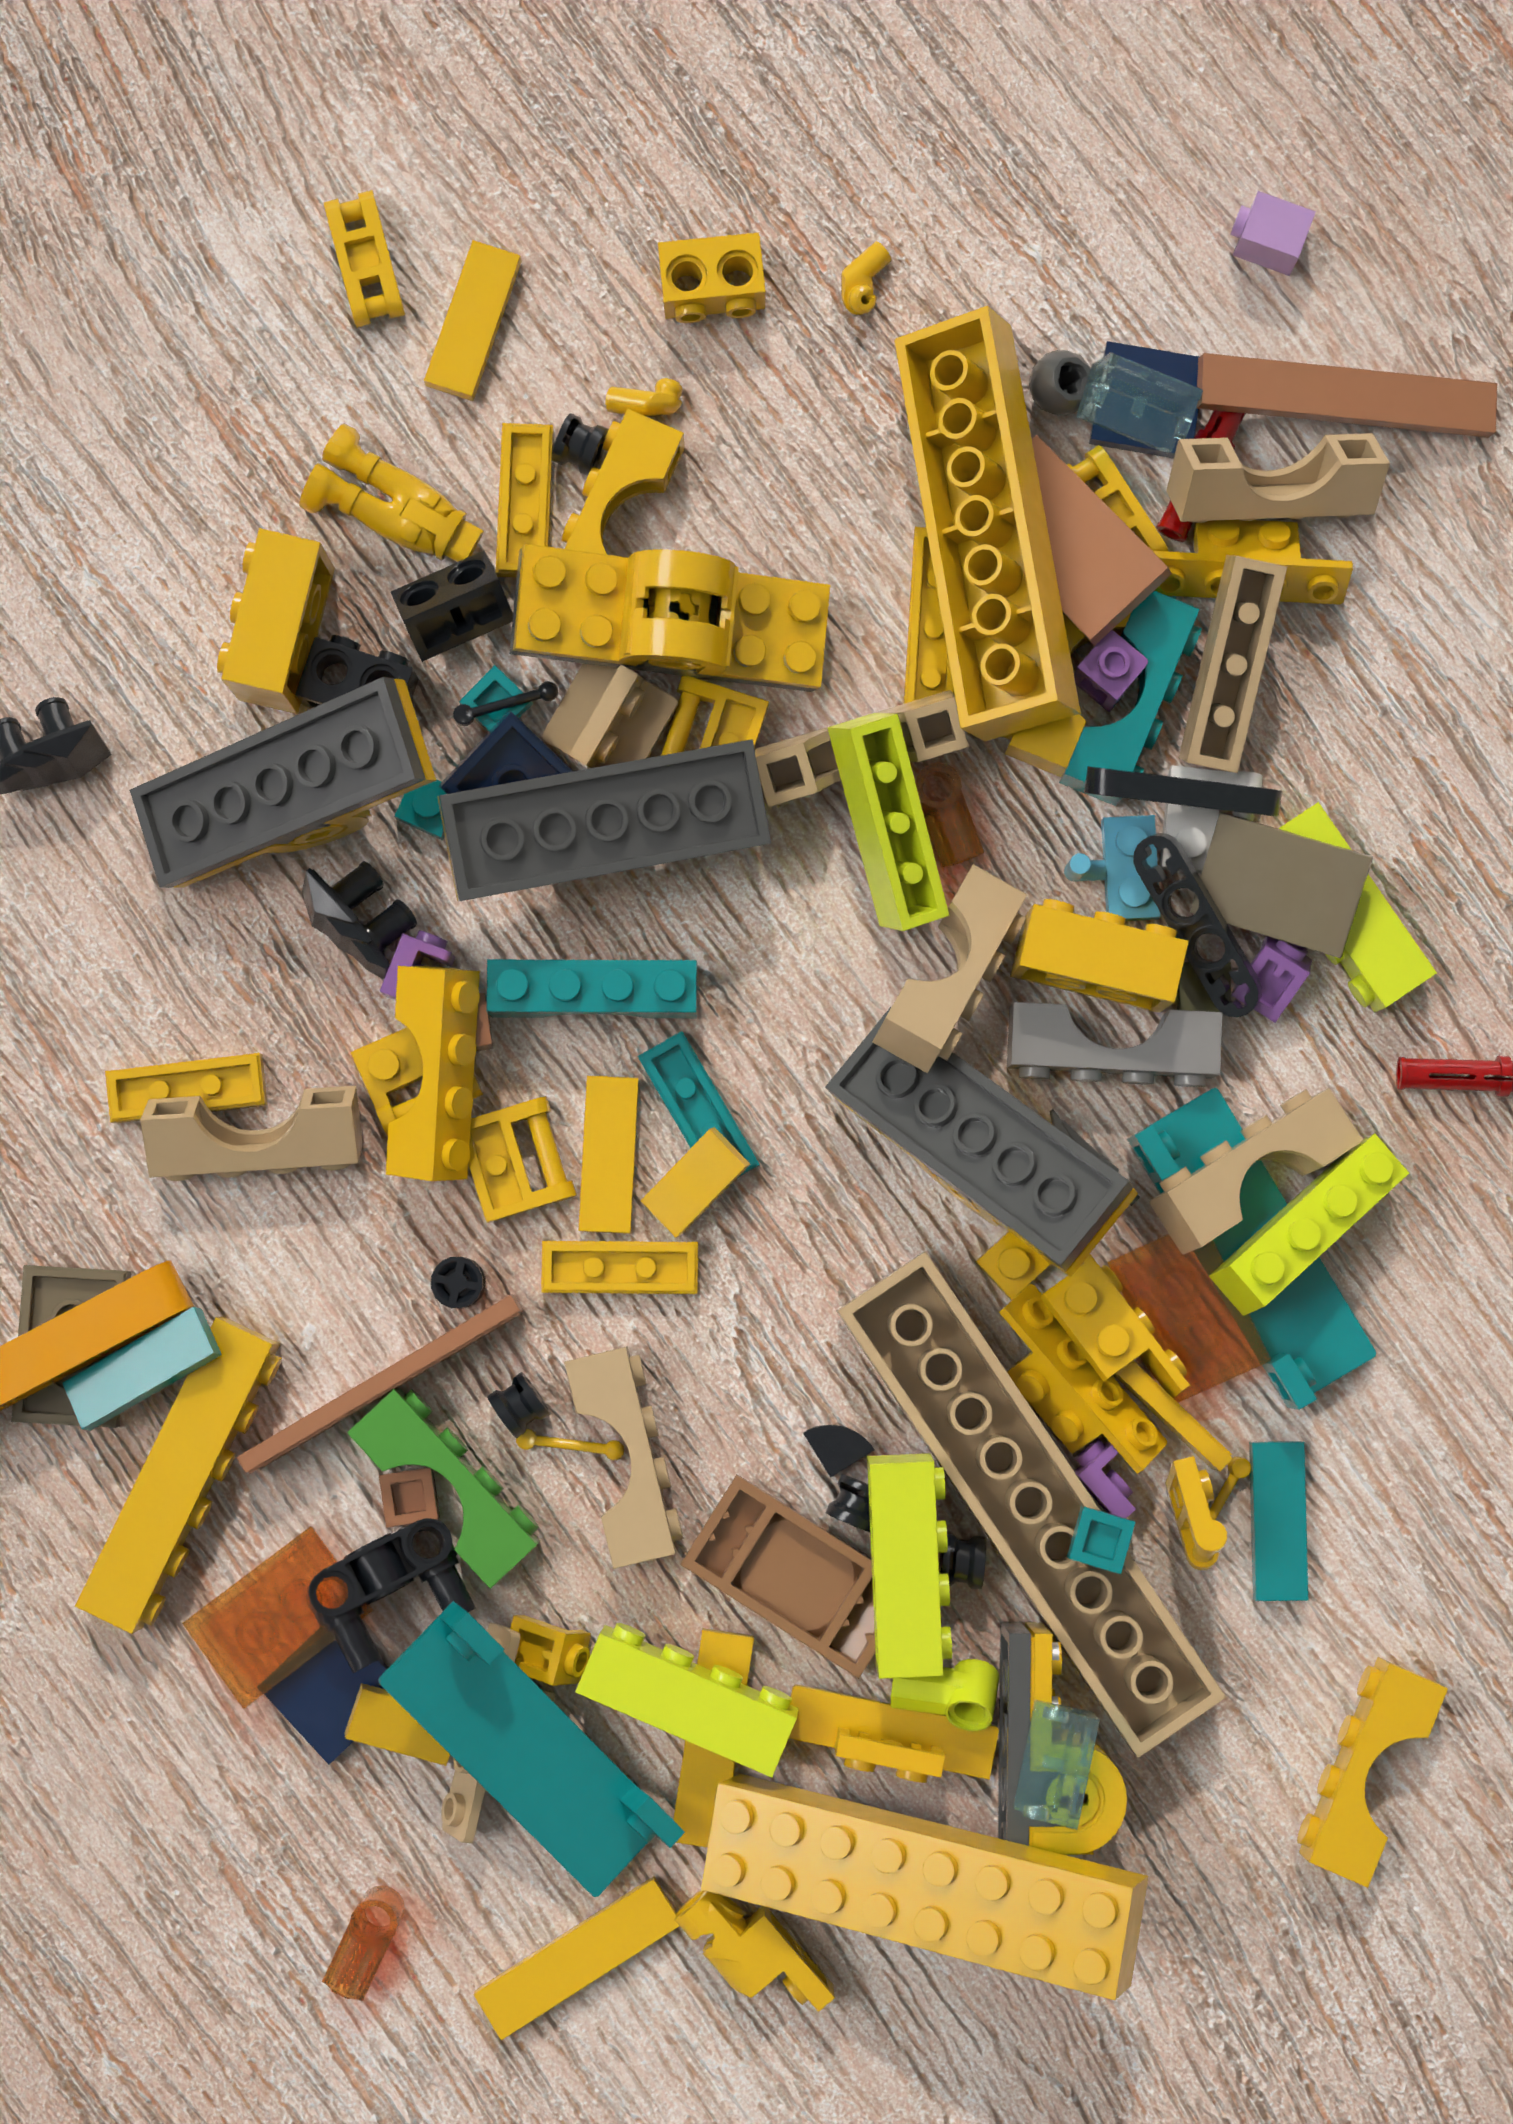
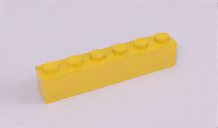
[75,1317,282,1634]

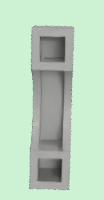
[1007,1002,1223,1087]

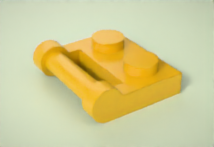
[661,676,769,756]
[350,1027,483,1136]
[468,1096,577,1223]
[1165,1456,1227,1571]

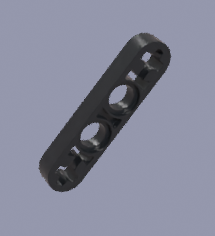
[1084,766,1282,816]
[1133,833,1262,1017]

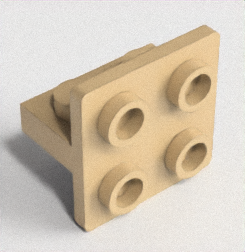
[542,663,679,768]

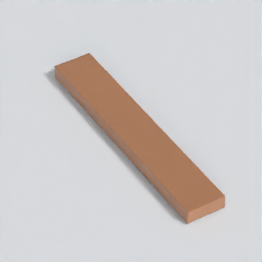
[1196,353,1498,438]
[236,1295,524,1474]

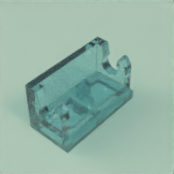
[1076,353,1203,453]
[1013,1699,1100,1830]

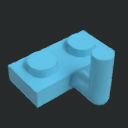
[1064,815,1161,921]

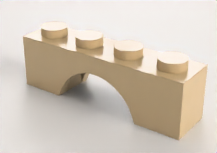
[1166,433,1390,523]
[755,690,969,807]
[872,864,1027,1073]
[140,1085,363,1181]
[1149,1088,1363,1255]
[564,1346,684,1569]

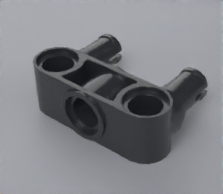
[306,1518,476,1673]

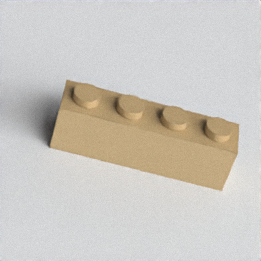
[1178,555,1287,773]

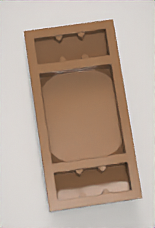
[680,1474,875,1679]

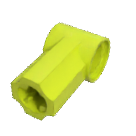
[891,1659,1000,1731]

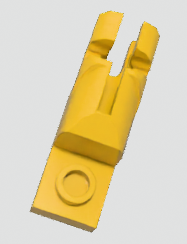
[674,1890,835,2012]

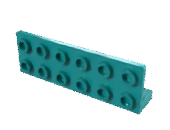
[1127,1088,1376,1410]
[378,1601,685,1897]

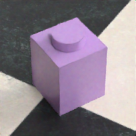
[1230,191,1316,276]

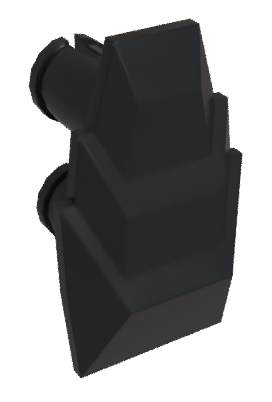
[0,697,112,795]
[302,861,417,979]

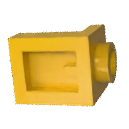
[975,1231,1052,1300]
[510,1615,591,1686]

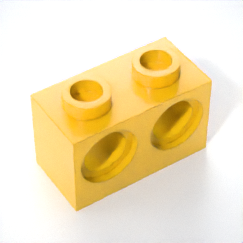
[658,232,766,323]

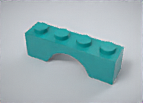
[1059,591,1202,806]
[486,959,698,1019]

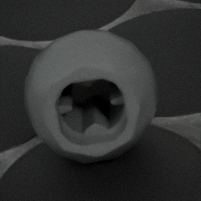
[1029,350,1094,416]

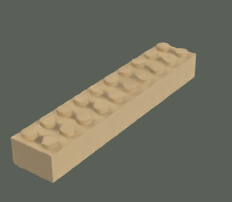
[836,1252,1226,1758]

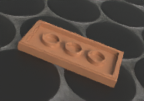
[1032,435,1172,646]

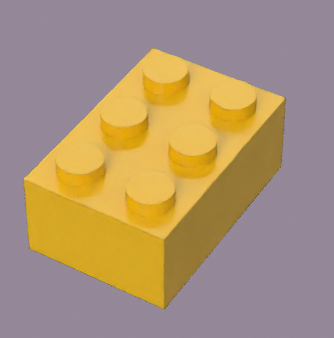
[217,528,335,714]
[1010,899,1189,1013]

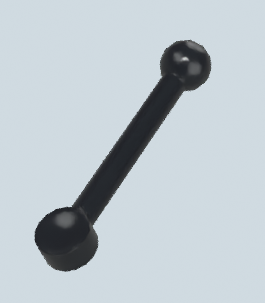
[453,681,558,726]

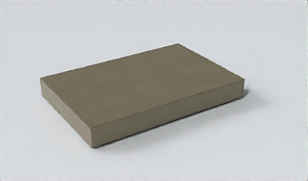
[1190,812,1373,958]
[11,1265,131,1428]

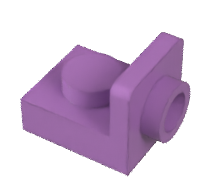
[1074,630,1148,712]
[380,930,456,1001]
[1232,936,1312,1023]
[1074,1438,1136,1518]

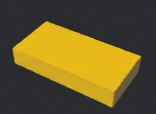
[640,1127,750,1238]
[344,1683,450,1766]

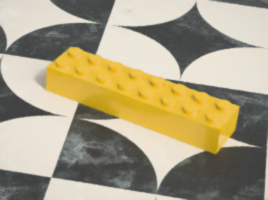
[894,305,1081,741]
[701,1774,1149,2000]

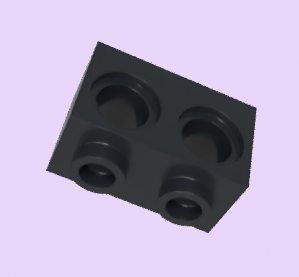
[391,551,513,662]
[295,635,419,708]

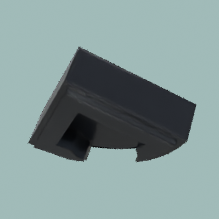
[803,1425,875,1478]

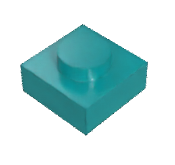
[459,665,533,732]
[394,779,446,840]
[1067,1505,1136,1574]

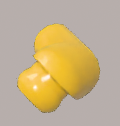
[841,241,892,315]
[605,378,683,416]

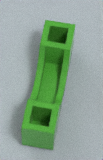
[347,1388,540,1589]

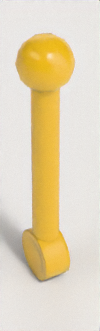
[516,1428,624,1461]
[1209,1456,1251,1520]

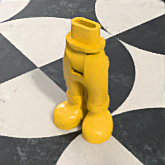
[299,423,484,562]

